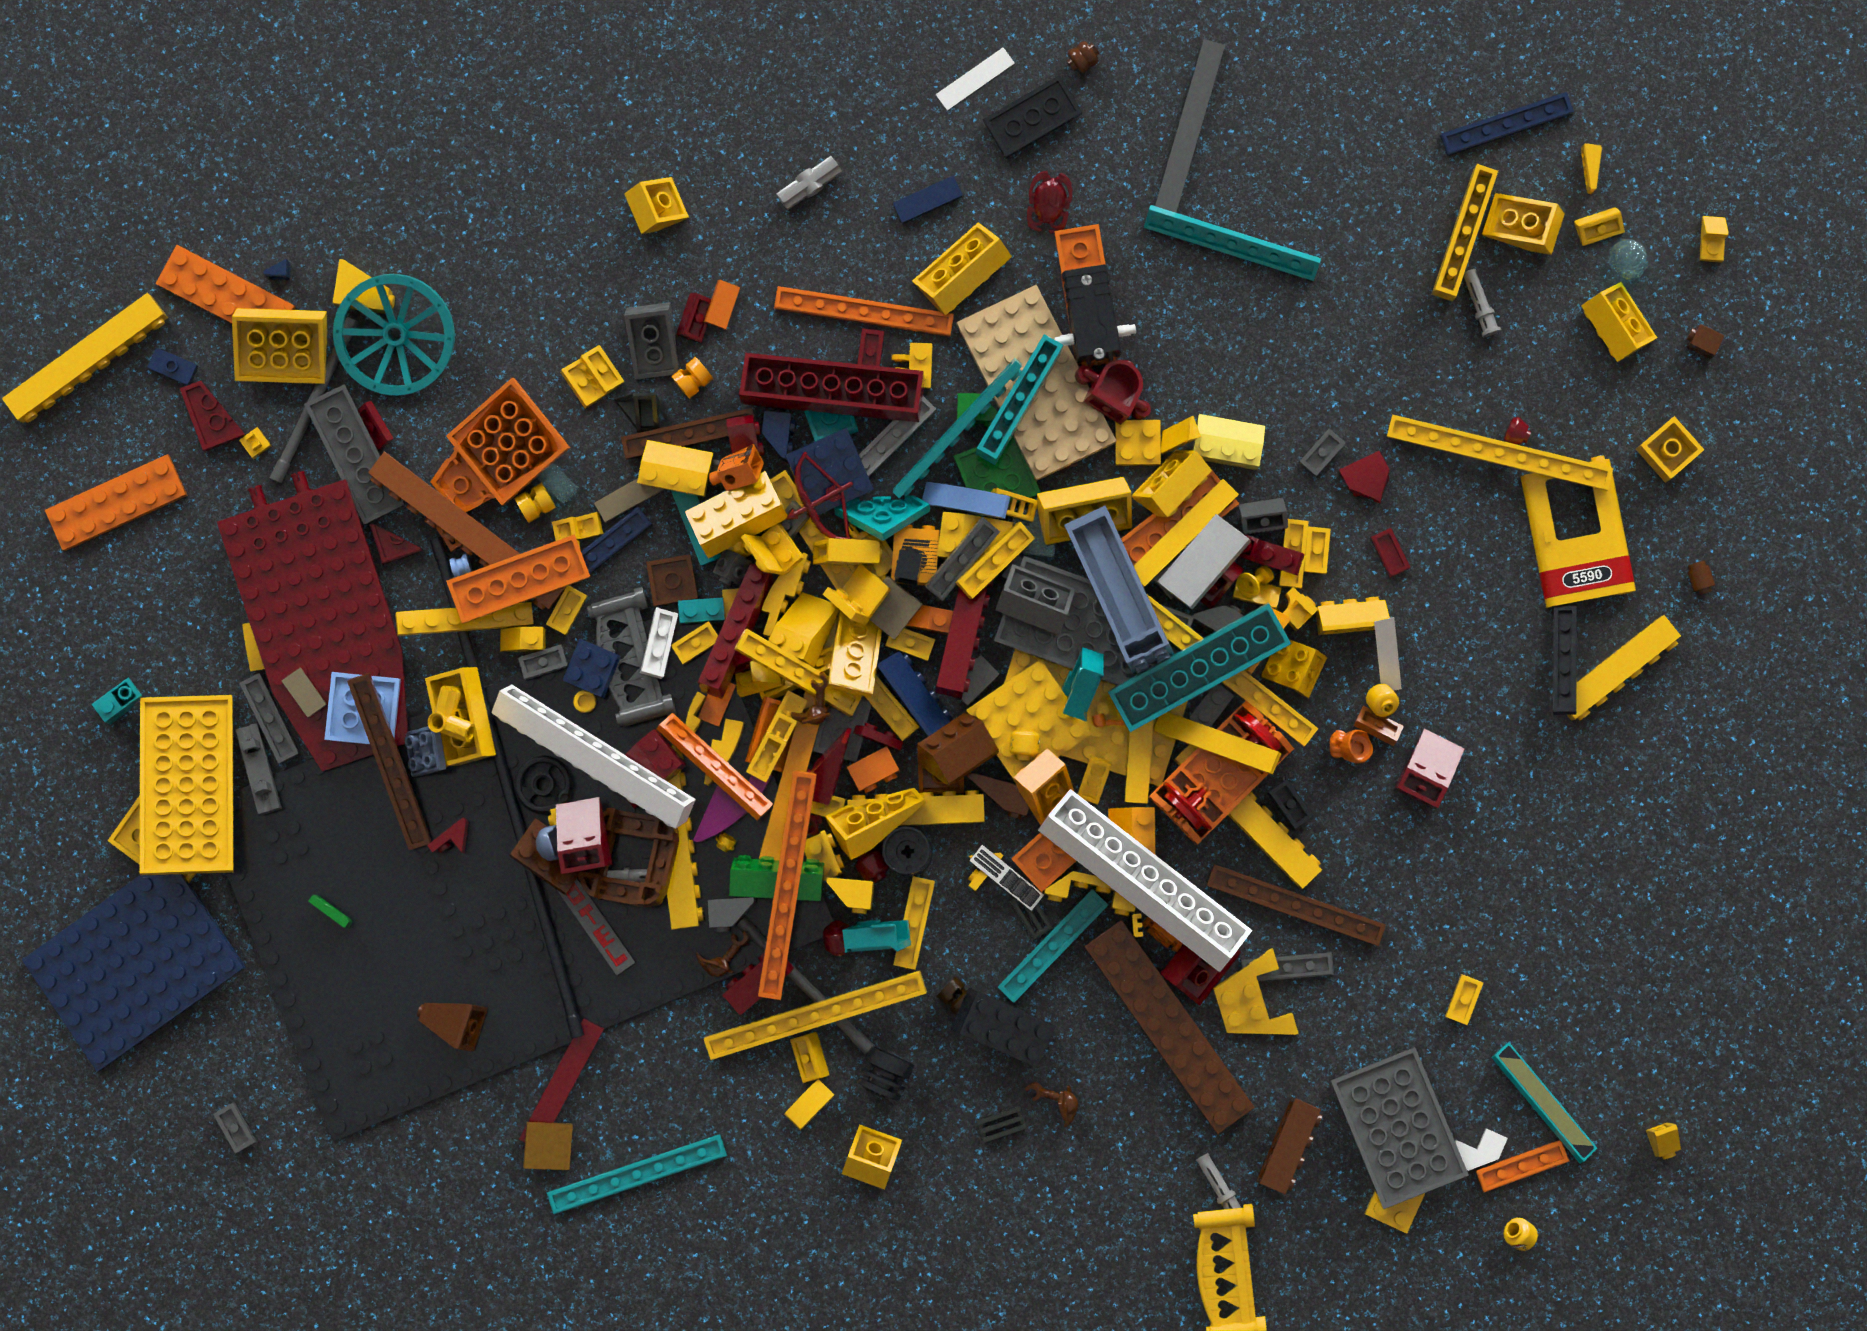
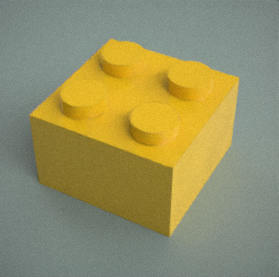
[1636,416,1704,483]

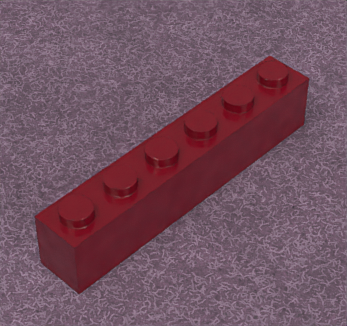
[698,563,774,699]
[935,563,994,699]

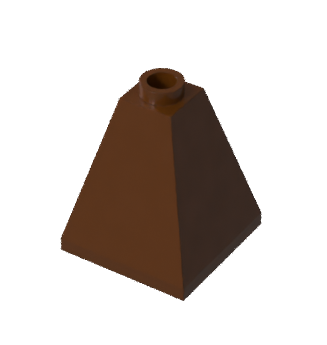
[417,1003,488,1052]

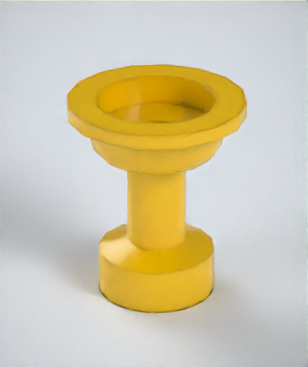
[1237,566,1274,598]

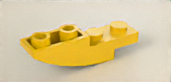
[761,553,811,638]

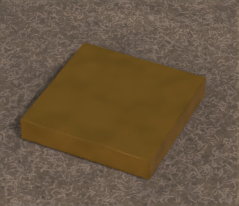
[523,1122,573,1170]

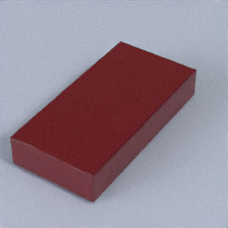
[1370,528,1411,578]

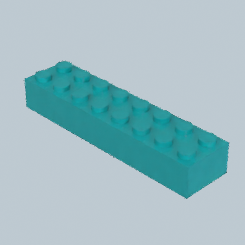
[1108,602,1291,732]

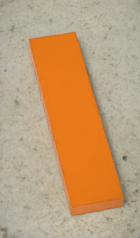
[1475,1140,1570,1192]

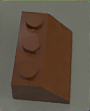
[917,711,999,786]

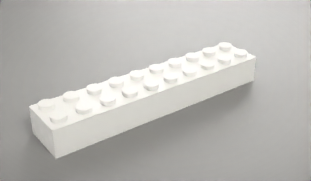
[1038,789,1252,972]

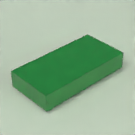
[308,895,353,928]

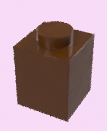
[1686,324,1725,359]

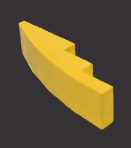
[746,690,808,782]

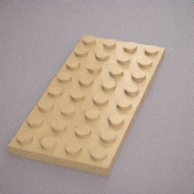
[956,285,1117,481]

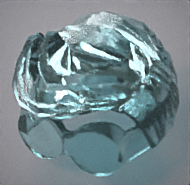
[1608,239,1649,281]

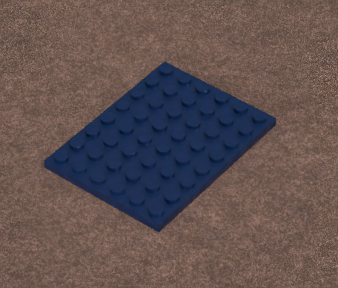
[22,874,246,1072]

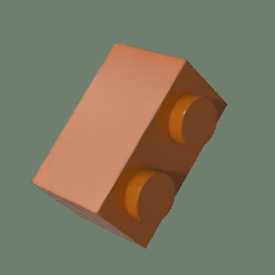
[847,746,900,793]

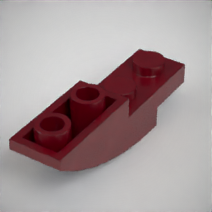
[1238,535,1305,576]

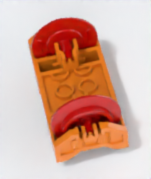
[1148,701,1294,845]

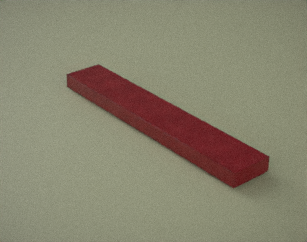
[519,1018,604,1143]

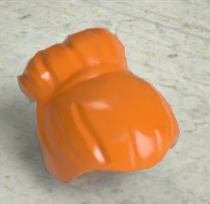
[1330,730,1373,764]

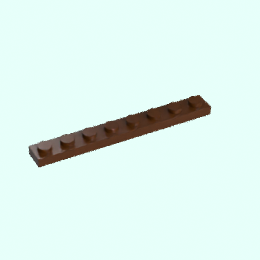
[347,673,431,850]
[1206,864,1386,946]

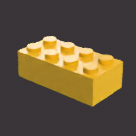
[685,471,788,559]
[425,667,496,766]

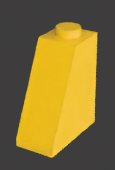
[333,259,395,314]
[813,538,882,565]

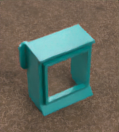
[1062,647,1104,722]
[842,919,911,953]

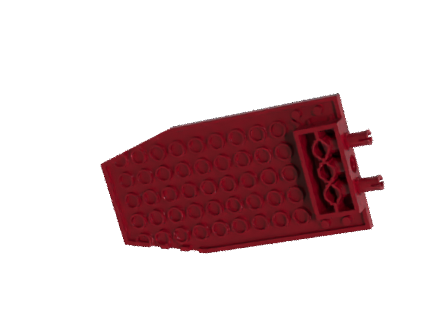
[217,471,409,772]

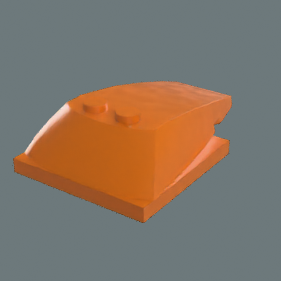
[430,378,570,512]

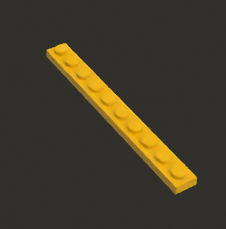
[1387,414,1613,491]
[1147,594,1318,747]
[704,970,927,1060]

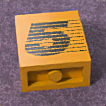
[891,524,940,586]

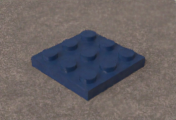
[784,428,874,515]

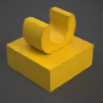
[239,427,271,459]

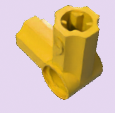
[428,686,476,742]

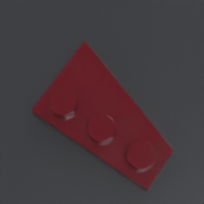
[180,380,246,452]

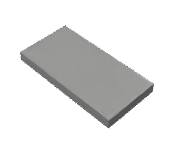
[1157,514,1251,609]

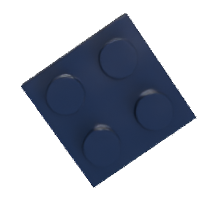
[563,639,621,698]

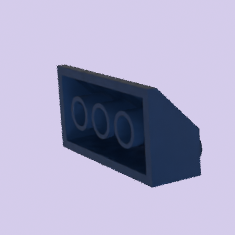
[877,651,953,737]

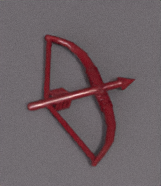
[785,452,853,539]

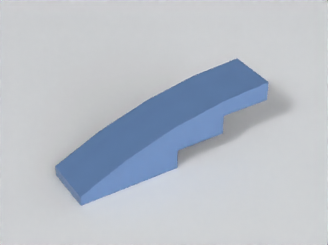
[922,482,1010,519]

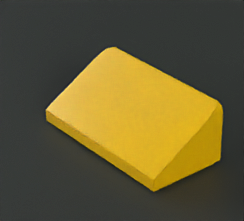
[1574,208,1625,246]
[1161,416,1201,454]
[1232,581,1281,610]
[790,1032,829,1083]

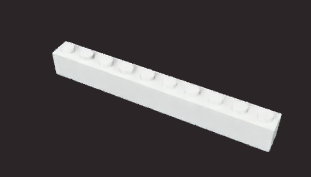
[492,685,696,829]

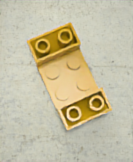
[1044,871,1136,916]

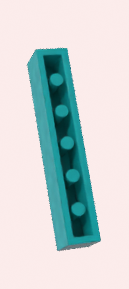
[976,334,1063,465]

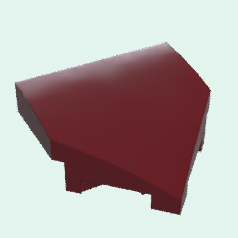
[1339,451,1390,503]

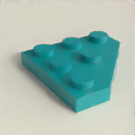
[835,495,930,541]

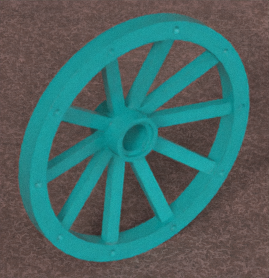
[333,274,455,396]

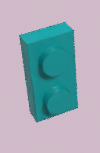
[678,598,725,624]

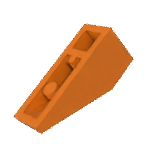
[906,605,953,636]

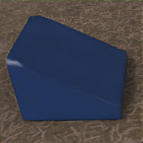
[263,259,291,280]

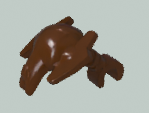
[791,672,831,725]
[696,931,750,977]
[1025,1082,1078,1127]

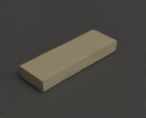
[594,478,664,523]

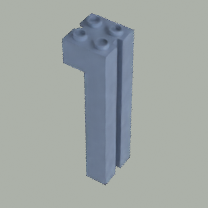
[1065,506,1174,673]

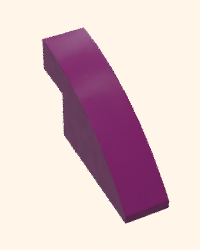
[693,775,772,843]

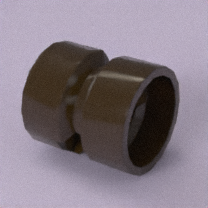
[936,976,967,1016]

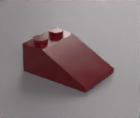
[807,728,852,805]
[625,729,687,809]

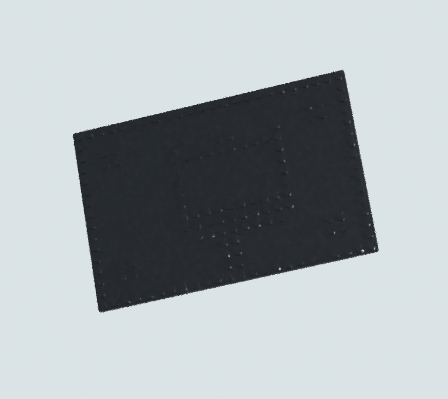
[226,608,833,1140]

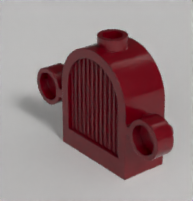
[1075,360,1151,425]

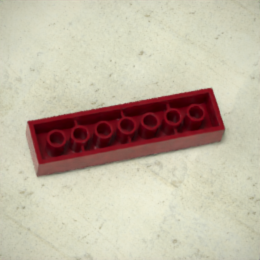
[739,353,925,422]

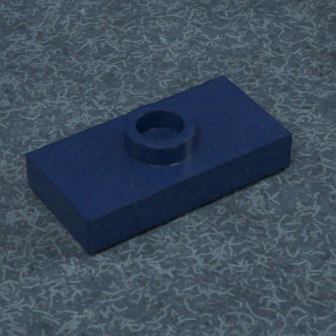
[147,347,198,385]

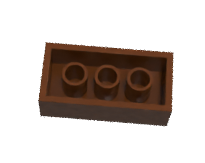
[1256,1097,1323,1194]

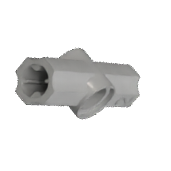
[776,156,842,210]

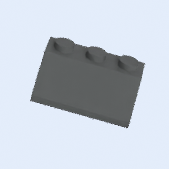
[995,564,1076,635]

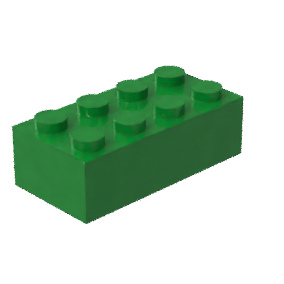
[729,855,824,901]

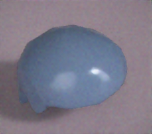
[536,825,559,861]

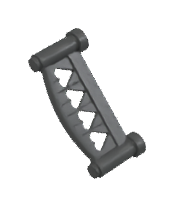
[587,587,677,727]

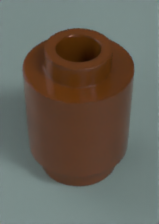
[1687,560,1716,595]

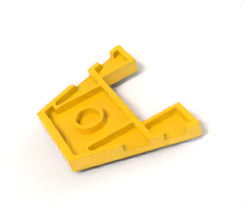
[1213,948,1299,1035]

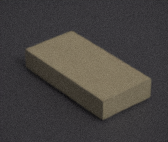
[282,668,327,718]

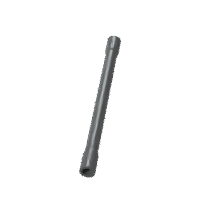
[269,317,359,484]
[736,916,874,1054]

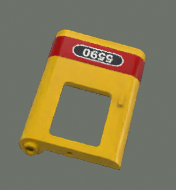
[1520,455,1636,608]

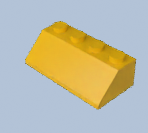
[912,222,1012,315]
[1037,477,1132,545]

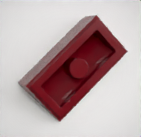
[676,293,711,343]

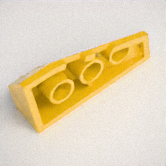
[825,788,926,860]

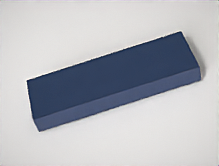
[893,175,963,224]

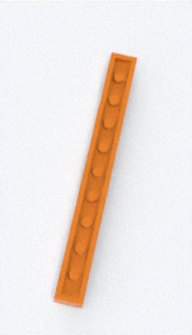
[758,770,817,1000]

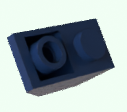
[762,411,796,461]

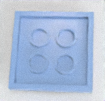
[324,672,401,744]

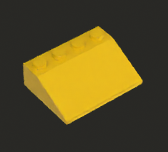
[232,308,327,384]

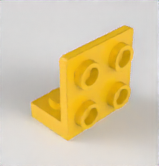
[741,523,805,575]
[823,564,891,625]
[1262,640,1327,698]
[805,830,845,881]

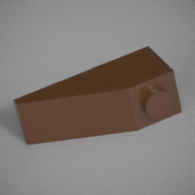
[967,772,1029,820]

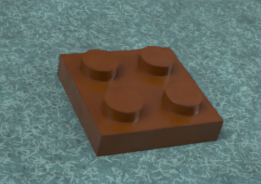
[646,554,698,607]

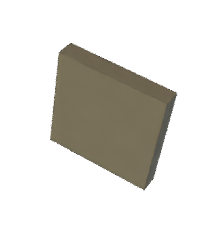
[869,576,923,640]

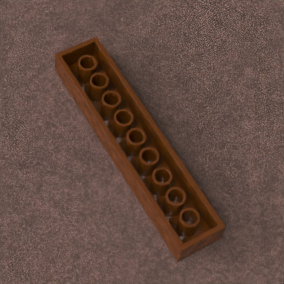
[1084,920,1255,1134]

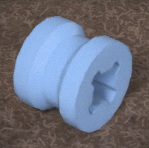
[449,554,473,578]

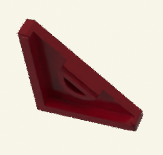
[370,524,423,565]

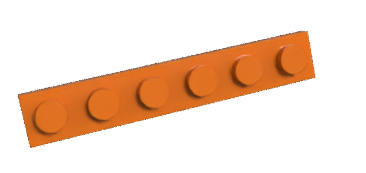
[657,713,773,821]

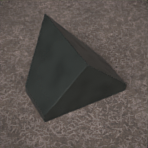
[614,392,659,432]

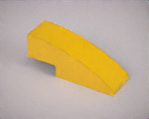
[704,719,745,786]

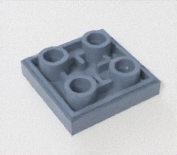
[405,726,446,777]

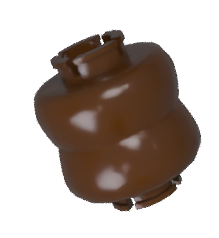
[1066,41,1100,74]

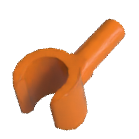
[1092,713,1125,727]

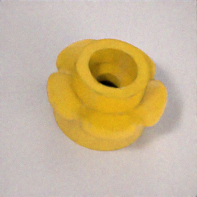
[715,832,737,852]

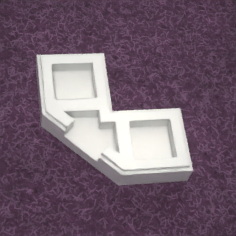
[1455,1129,1508,1171]

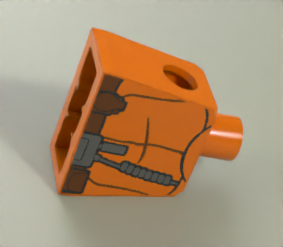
[709,444,764,491]

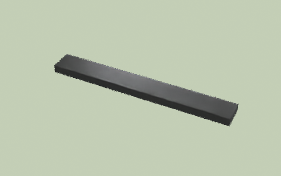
[1155,39,1225,213]

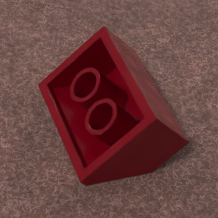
[1160,944,1241,1006]

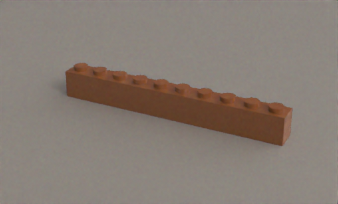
[368,451,565,610]

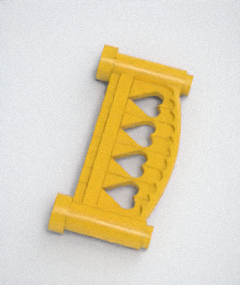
[1193,1204,1267,1331]

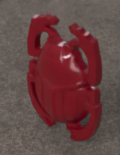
[1027,171,1073,234]

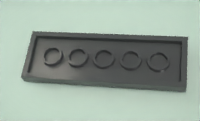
[304,384,405,525]

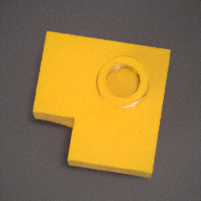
[1283,587,1318,631]

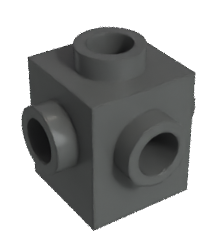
[712,549,753,586]

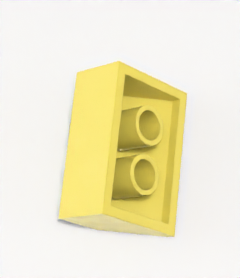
[1192,414,1265,470]

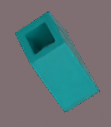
[92,677,142,724]

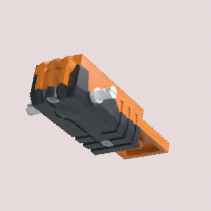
[1054,224,1136,368]

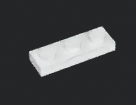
[640,608,678,679]

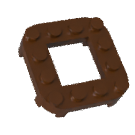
[578,808,679,908]

